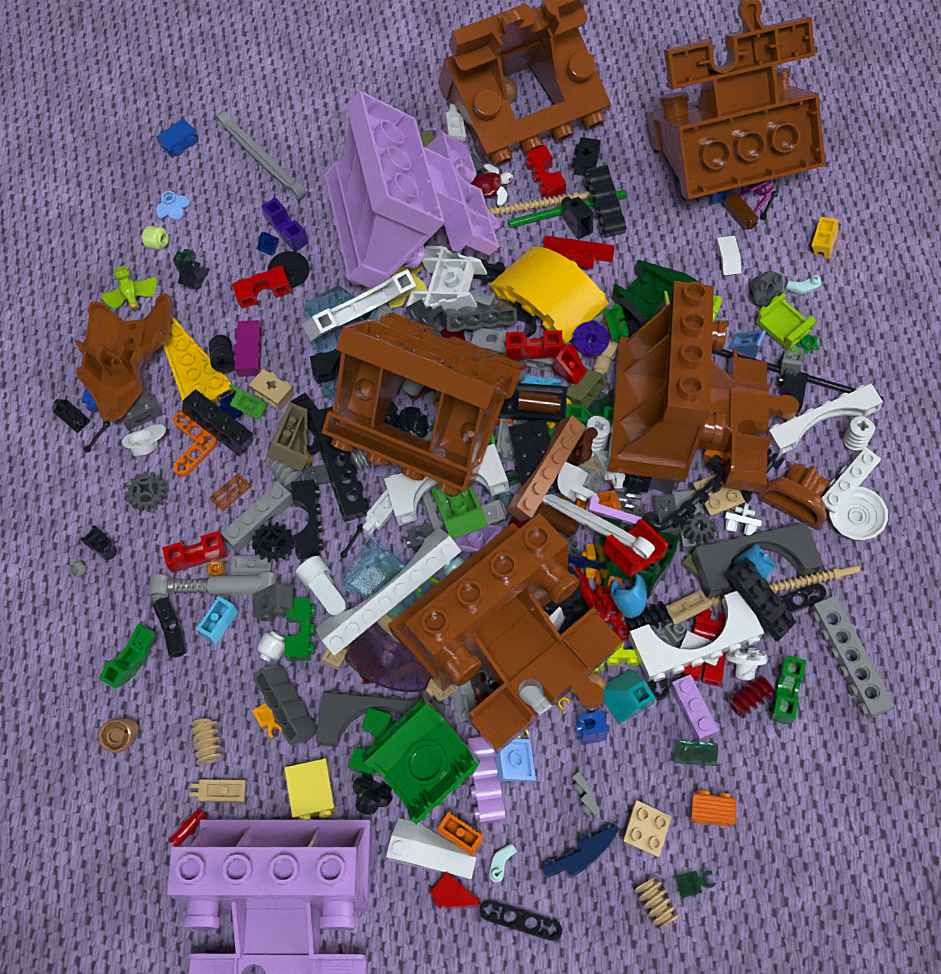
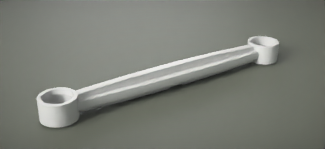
[540,494,655,559]

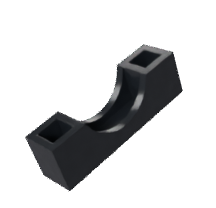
[310,349,342,384]
[291,479,324,560]

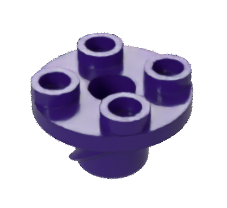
[572,320,610,356]

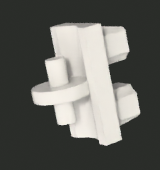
[724,503,762,536]

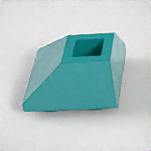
[603,669,656,725]

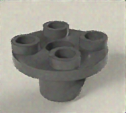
[750,271,783,307]

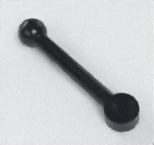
[760,191,778,220]
[83,421,110,453]
[340,524,364,558]

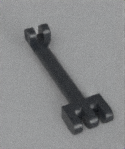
[741,449,786,504]

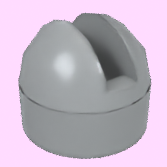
[69,561,86,578]

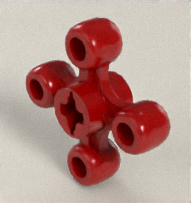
[594,584,630,641]

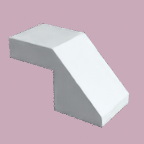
[717,236,741,275]

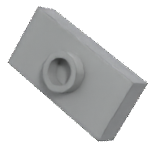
[231,556,272,575]

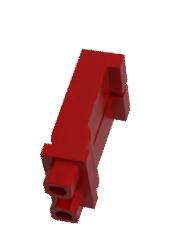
[681,609,727,687]

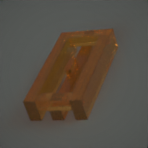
[210,473,251,512]

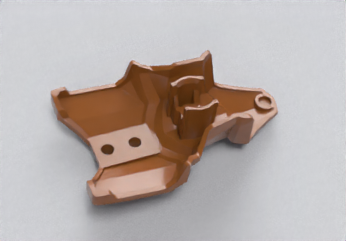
[74,293,172,422]

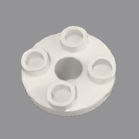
[726,648,768,681]

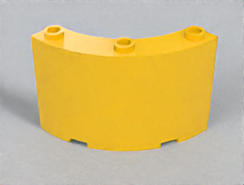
[489,246,609,344]

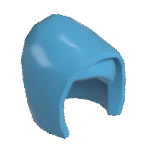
[733,544,776,579]
[610,573,647,618]

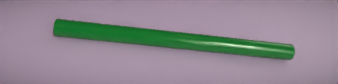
[508,189,627,228]

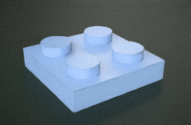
[495,738,536,782]

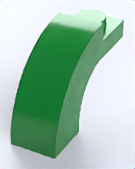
[99,624,157,688]

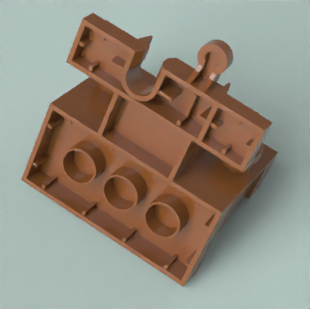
[438,0,611,167]
[647,0,825,199]
[607,281,799,493]
[321,312,529,495]
[388,513,623,754]

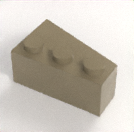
[266,402,308,472]

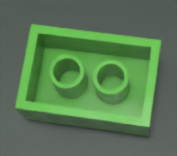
[431,486,487,539]

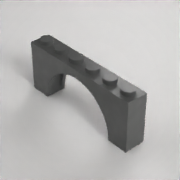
[691,522,824,598]
[315,690,446,747]

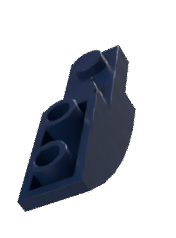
[542,824,619,879]

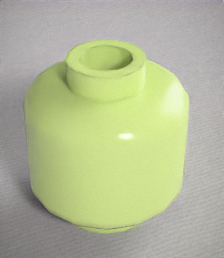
[142,226,169,250]

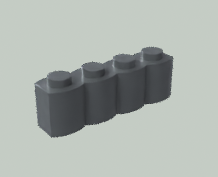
[440,302,517,332]
[254,664,317,745]

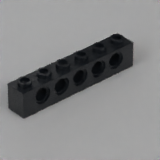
[309,407,369,522]

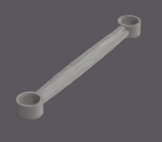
[215,110,306,201]

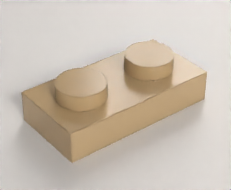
[666,590,711,625]

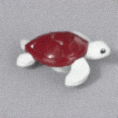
[470,164,513,206]

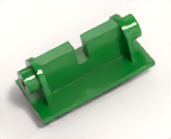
[603,304,629,342]

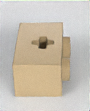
[249,369,294,411]

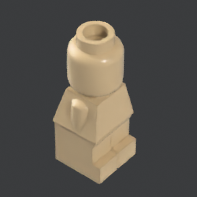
[592,328,619,376]

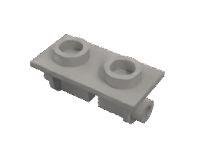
[452,680,477,722]

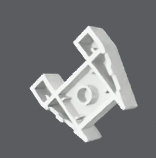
[407,246,487,317]

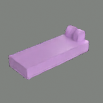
[585,495,642,526]

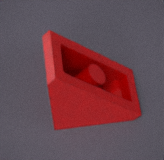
[553,344,588,384]

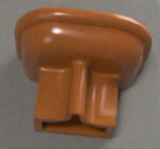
[758,462,830,531]

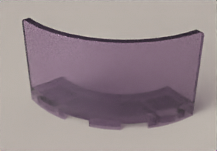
[344,621,431,692]

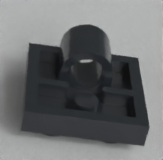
[619,297,647,338]

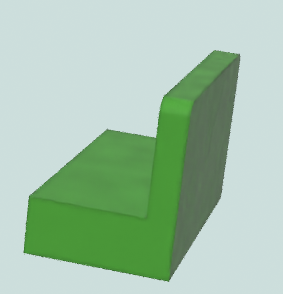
[229,384,267,420]

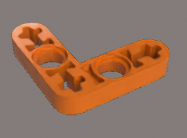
[173,411,218,477]

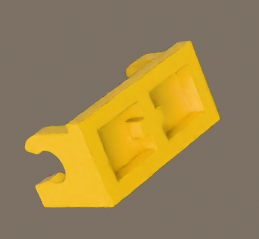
[812,217,838,259]

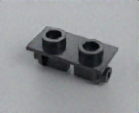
[52,399,91,433]

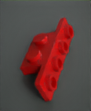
[543,235,615,269]

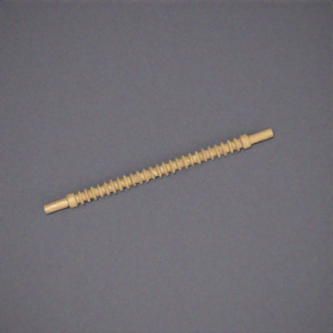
[443,192,589,226]
[706,565,860,609]

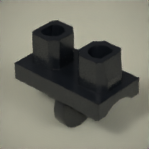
[473,259,505,285]

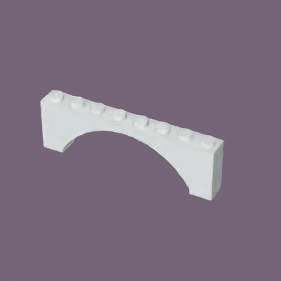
[315,528,461,656]

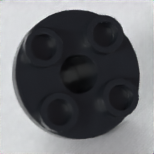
[352,774,393,815]

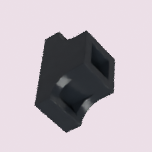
[177,260,210,288]

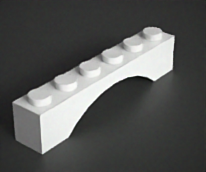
[767,384,883,455]

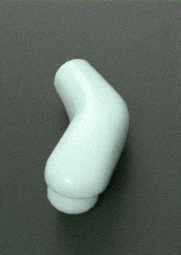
[786,275,821,295]
[489,843,517,882]

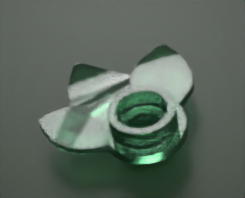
[587,388,614,414]

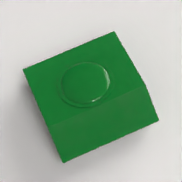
[362,697,481,825]

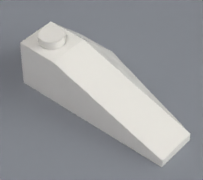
[386,818,476,880]

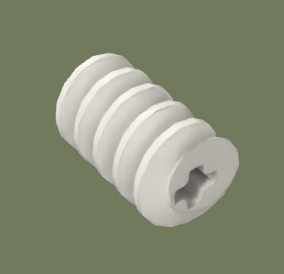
[585,416,611,457]
[843,416,875,451]

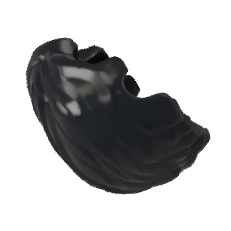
[398,406,429,438]

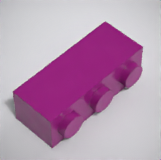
[233,320,262,377]

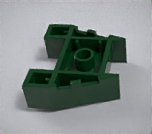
[612,260,700,322]
[594,516,678,599]

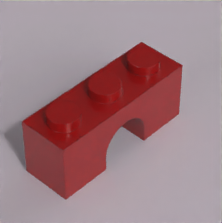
[525,145,566,199]
[232,266,292,309]
[506,330,563,360]
[162,531,228,573]

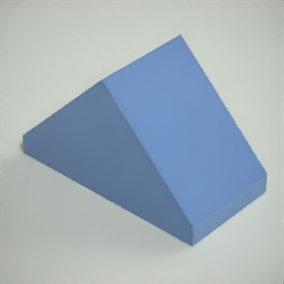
[729,330,766,358]

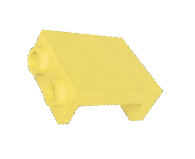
[284,758,337,820]

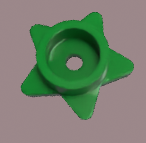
[796,334,820,354]

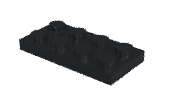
[498,383,567,422]
[508,419,561,495]
[726,557,796,641]

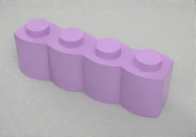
[467,736,506,825]

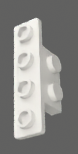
[822,448,881,514]

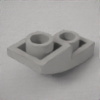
[656,621,692,647]
[572,772,598,818]

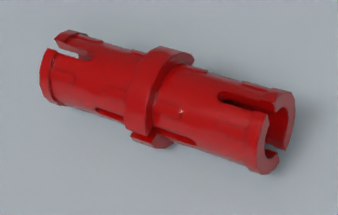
[168,807,208,847]

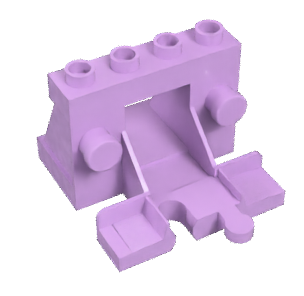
[324,90,500,289]
[167,820,373,974]

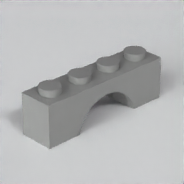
[221,482,293,554]

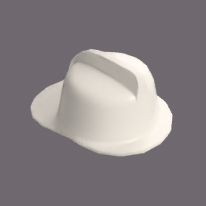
[122,424,166,456]

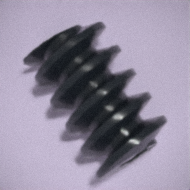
[209,334,234,372]
[624,601,670,631]

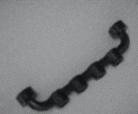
[642,454,724,531]

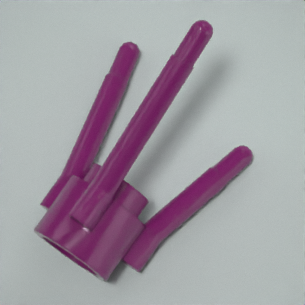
[739,180,774,214]

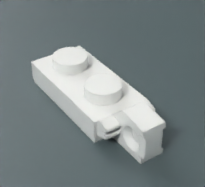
[445,104,466,141]
[594,451,625,488]
[362,489,394,536]

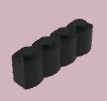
[584,165,627,238]

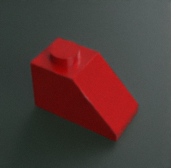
[430,872,481,910]

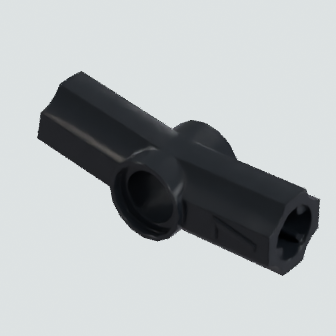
[152,597,187,658]

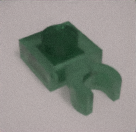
[674,871,716,899]

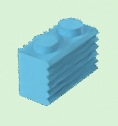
[196,596,238,645]

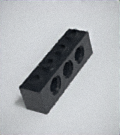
[182,389,253,456]

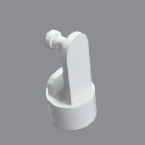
[296,556,347,616]

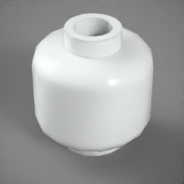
[257,631,285,662]

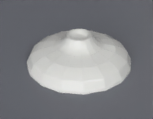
[829,487,888,540]

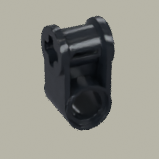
[80,525,117,560]

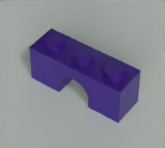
[261,197,309,252]

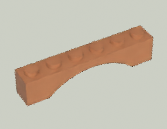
[506,415,586,522]

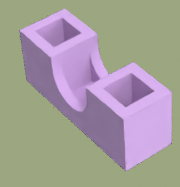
[670,674,719,744]

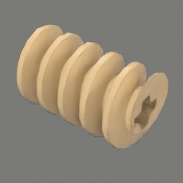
[191,719,222,765]
[635,877,680,929]

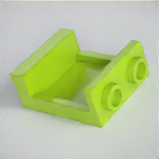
[756,293,817,351]

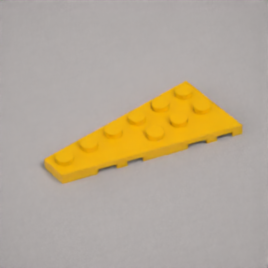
[163,315,237,403]

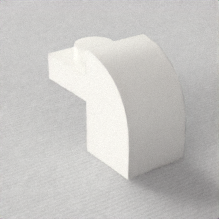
[557,462,597,502]

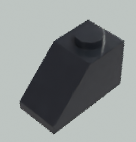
[777,368,808,414]

